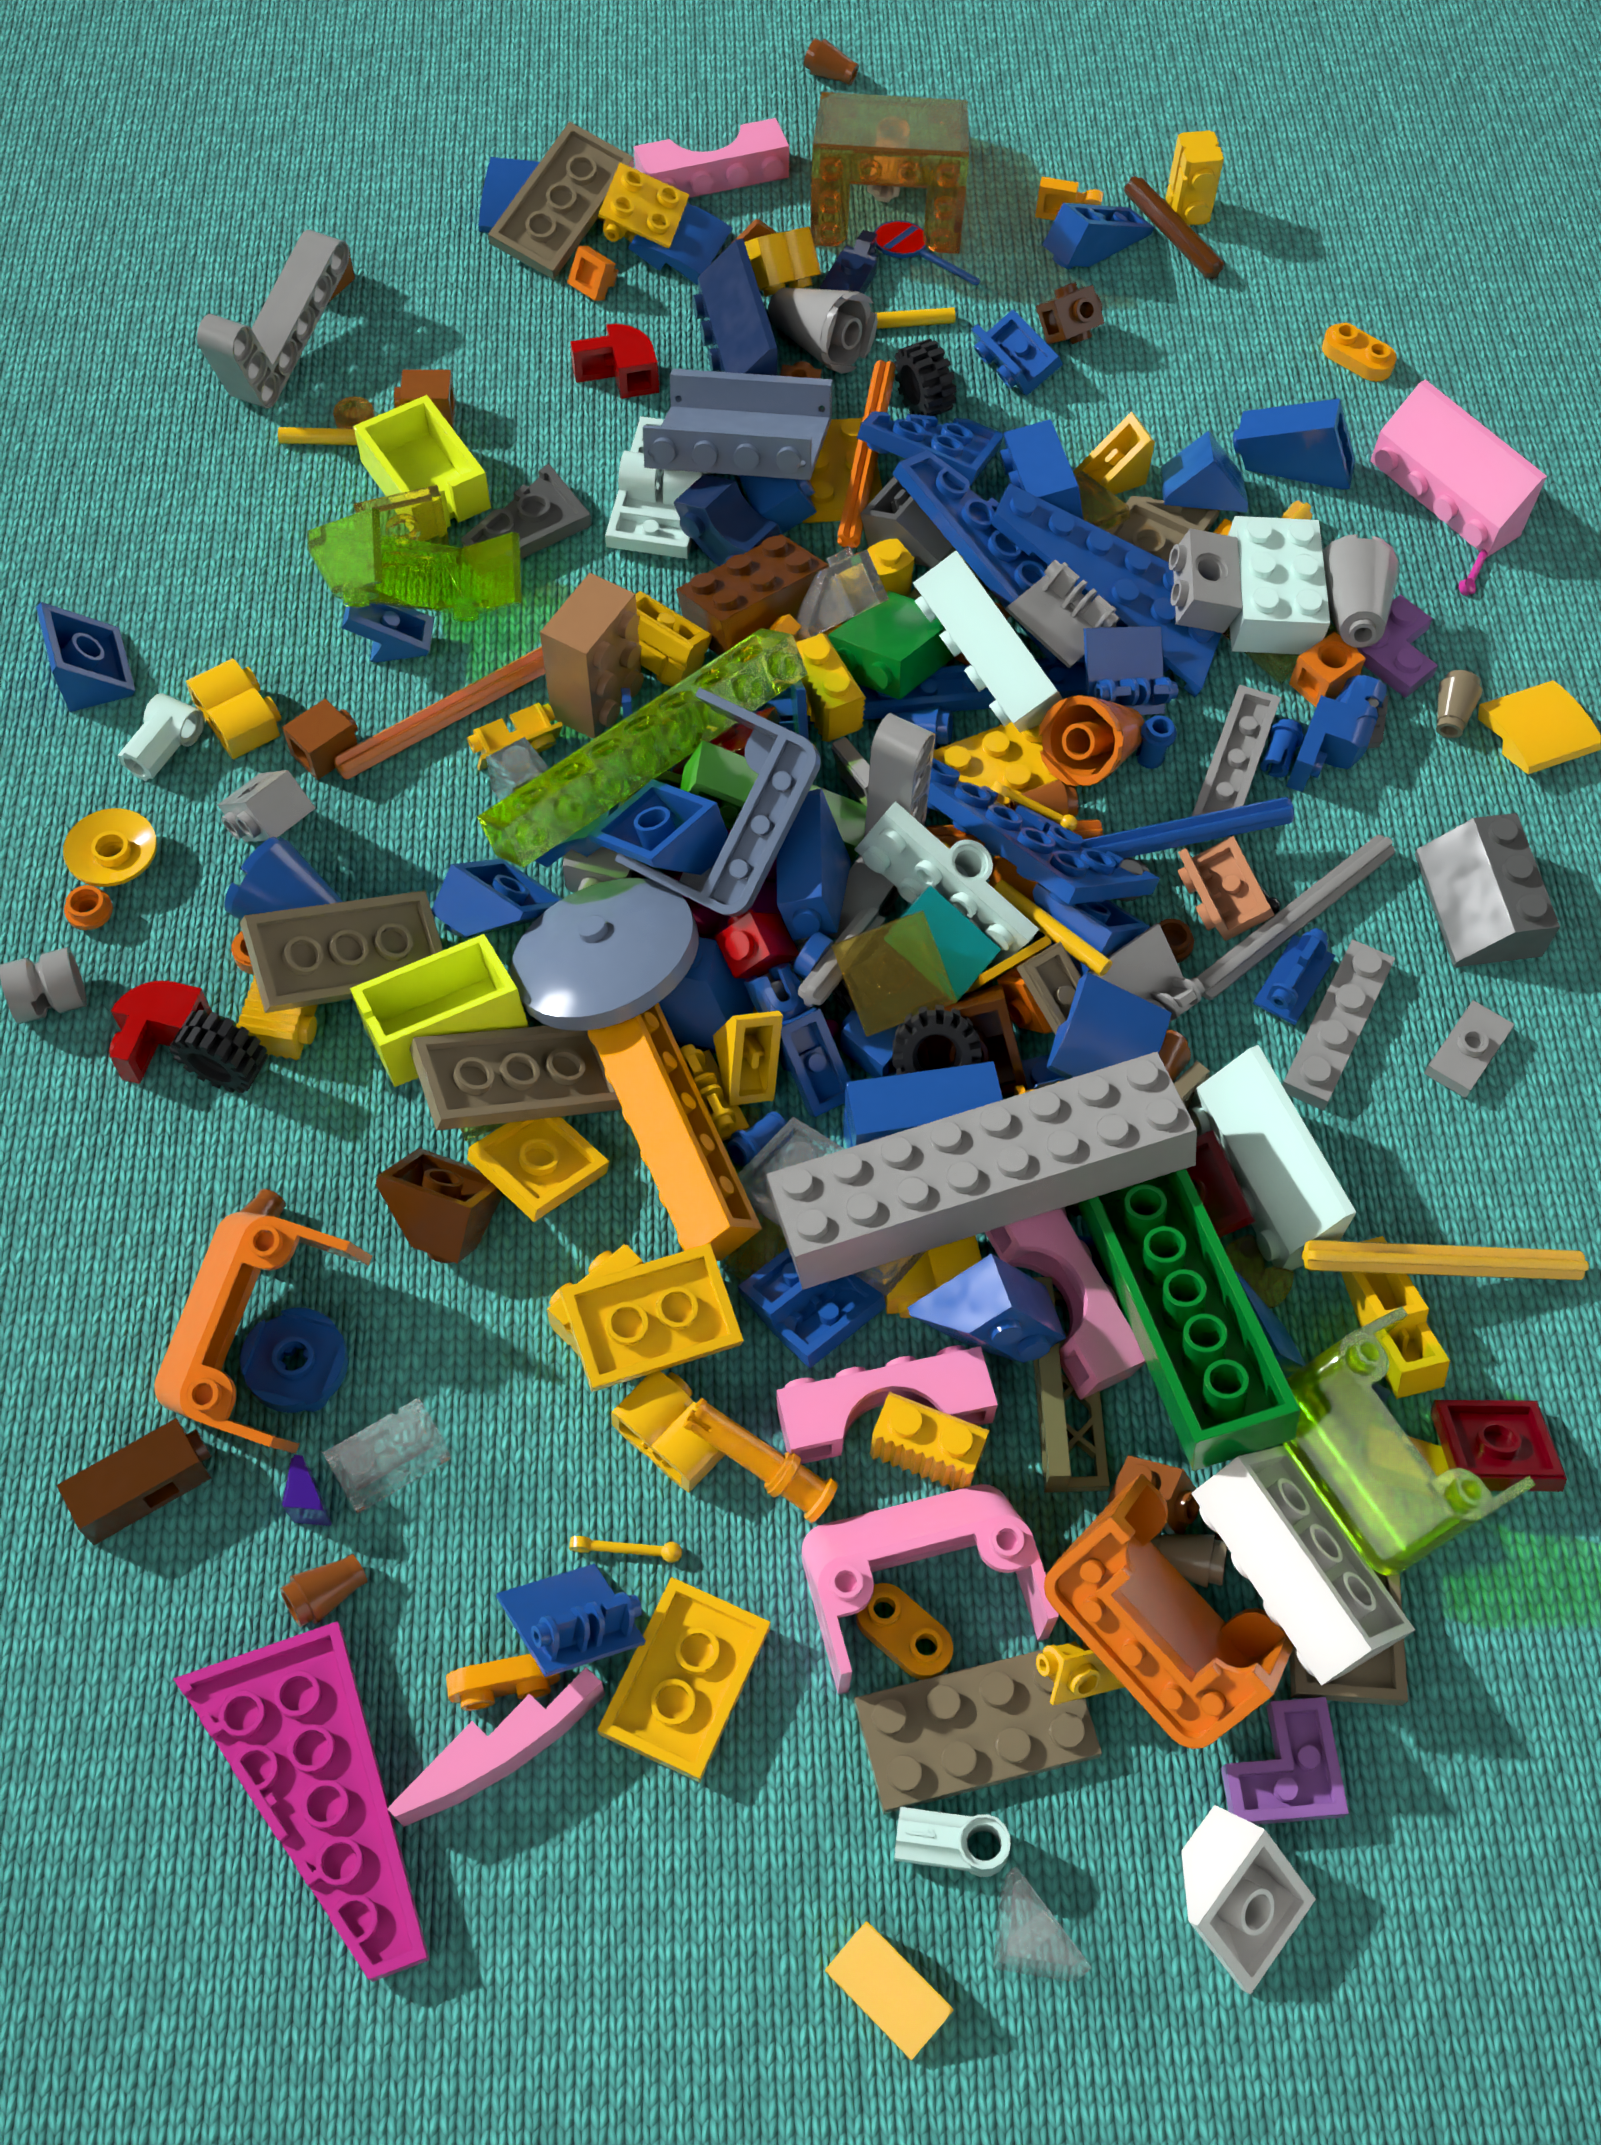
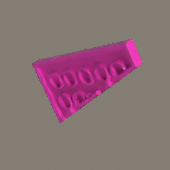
[173,1621,430,1982]

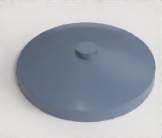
[510,878,699,1031]

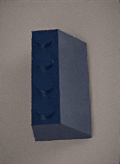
[692,239,778,376]

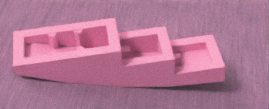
[387,1667,605,1827]

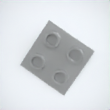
[1005,560,1120,668]
[1086,923,1205,1023]

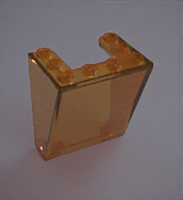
[810,92,969,254]

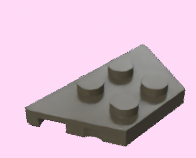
[1106,496,1220,562]

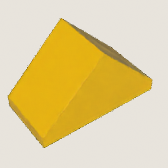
[1073,412,1155,501]
[713,1011,783,1106]

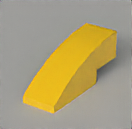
[1341,1236,1450,1399]

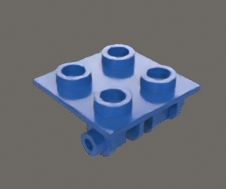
[1083,626,1178,715]
[496,1564,646,1677]

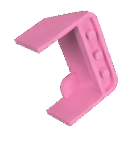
[802,1484,1059,1695]

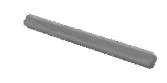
[1196,834,1395,1000]

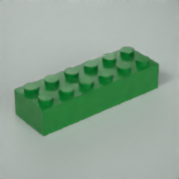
[1079,1168,1300,1471]

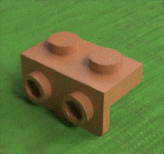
[1177,836,1275,941]

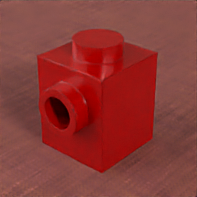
[714,909,799,978]

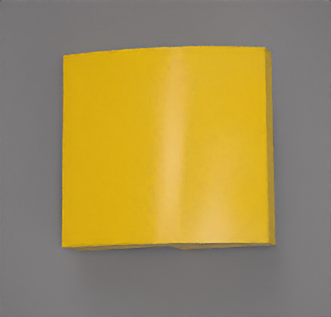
[1478,680,1601,774]

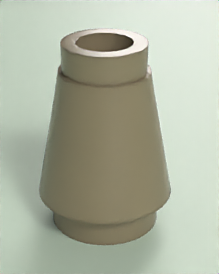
[1436,670,1483,738]
[1151,1534,1228,1588]

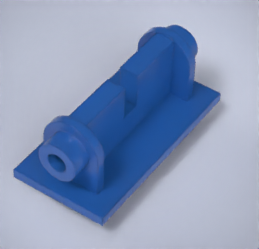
[1253,928,1336,1025]

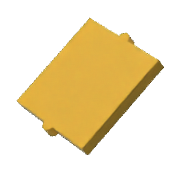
[965,935,1052,993]

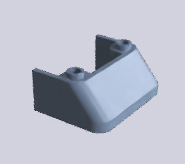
[614,687,821,917]

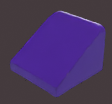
[282,1454,332,1526]

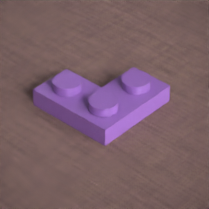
[1357,594,1438,698]
[1221,1697,1349,1825]

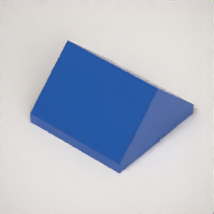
[1160,431,1249,512]
[36,602,136,712]

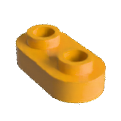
[1322,323,1397,381]
[856,1583,953,1680]
[446,1654,560,1711]

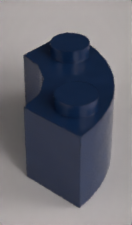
[673,474,781,566]

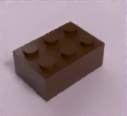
[676,534,837,665]

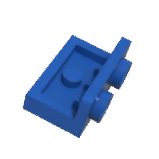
[971,309,1063,396]

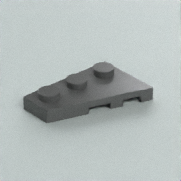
[461,463,592,577]

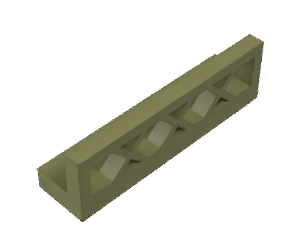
[1033,1277,1109,1493]

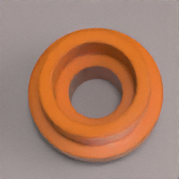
[64,885,113,930]

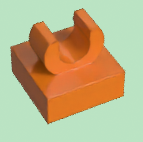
[567,246,619,301]

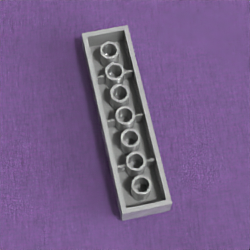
[766,1052,1197,1290]

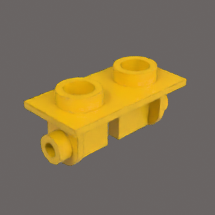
[467,703,563,771]
[1036,1641,1124,1705]

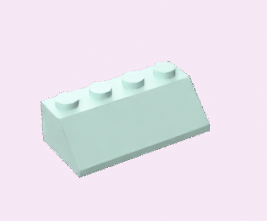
[913,550,1062,733]
[1188,1045,1356,1275]

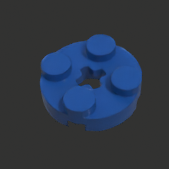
[240,1307,349,1413]

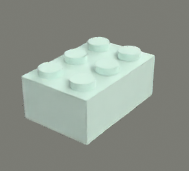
[1228,516,1330,655]

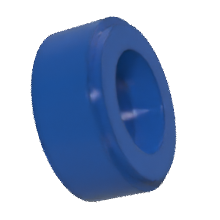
[793,932,834,979]

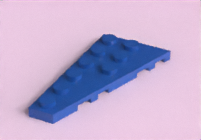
[892,450,1059,663]
[991,483,1222,698]
[927,758,1160,906]

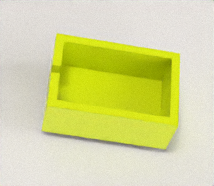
[353,395,491,540]
[350,934,529,1087]

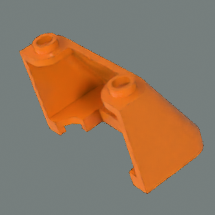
[1044,1473,1294,1749]

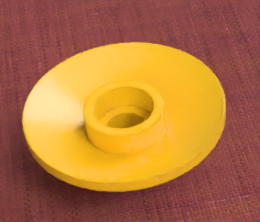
[63,808,157,887]

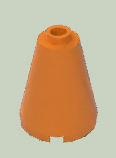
[1039,695,1145,786]

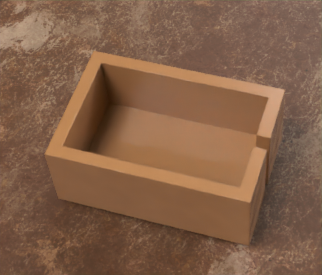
[540,572,644,740]

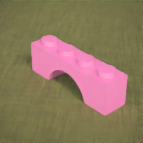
[634,118,789,198]
[985,1207,1146,1400]
[776,1345,998,1464]

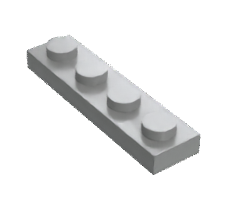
[1191,685,1281,839]
[1282,939,1395,1111]

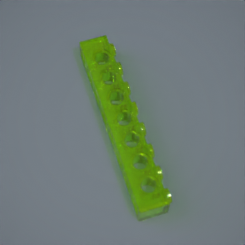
[477,628,808,868]

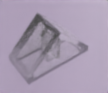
[993,1866,1092,1982]

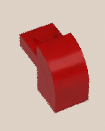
[570,324,659,399]
[109,981,212,1084]

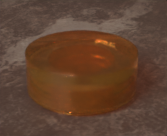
[333,396,375,429]

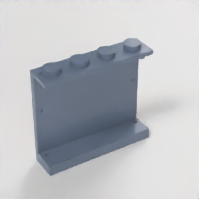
[643,369,833,480]

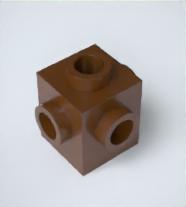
[1035,282,1105,345]

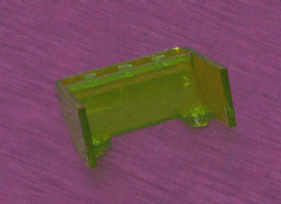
[307,508,522,622]
[1282,1306,1536,1576]

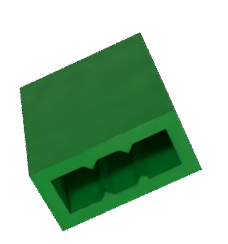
[828,591,954,700]

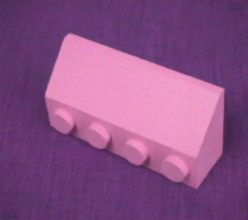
[1370,379,1547,558]

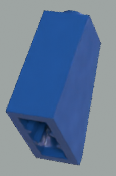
[1233,398,1355,490]
[776,788,851,940]

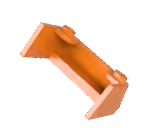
[154,1212,372,1454]

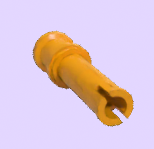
[683,1398,838,1523]

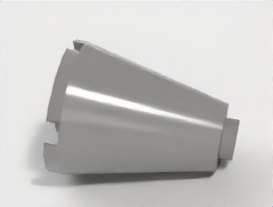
[768,288,877,374]
[1322,534,1400,648]

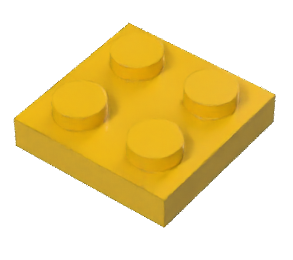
[467,1117,609,1222]

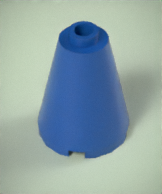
[224,836,344,920]

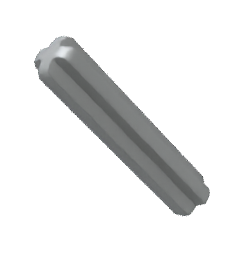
[798,907,884,1007]

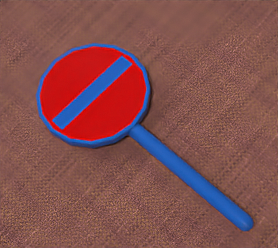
[874,220,980,286]

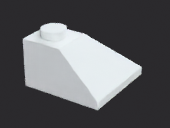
[1181,1805,1316,1995]

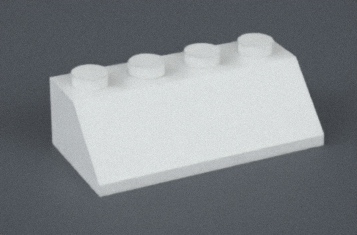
[1191,1445,1415,1686]

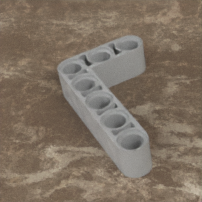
[197,229,349,408]
[827,713,935,939]

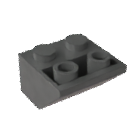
[860,477,956,568]

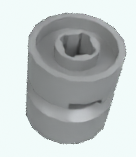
[0,947,87,1024]

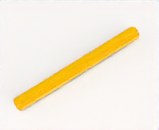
[1301,1240,1589,1281]

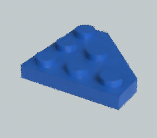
[857,411,1004,486]

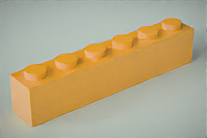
[587,1003,762,1261]

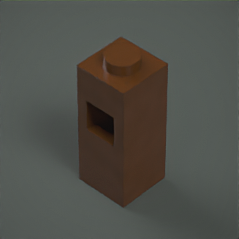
[57,1418,212,1545]

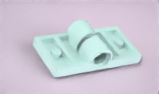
[605,416,711,559]
[854,801,1039,969]

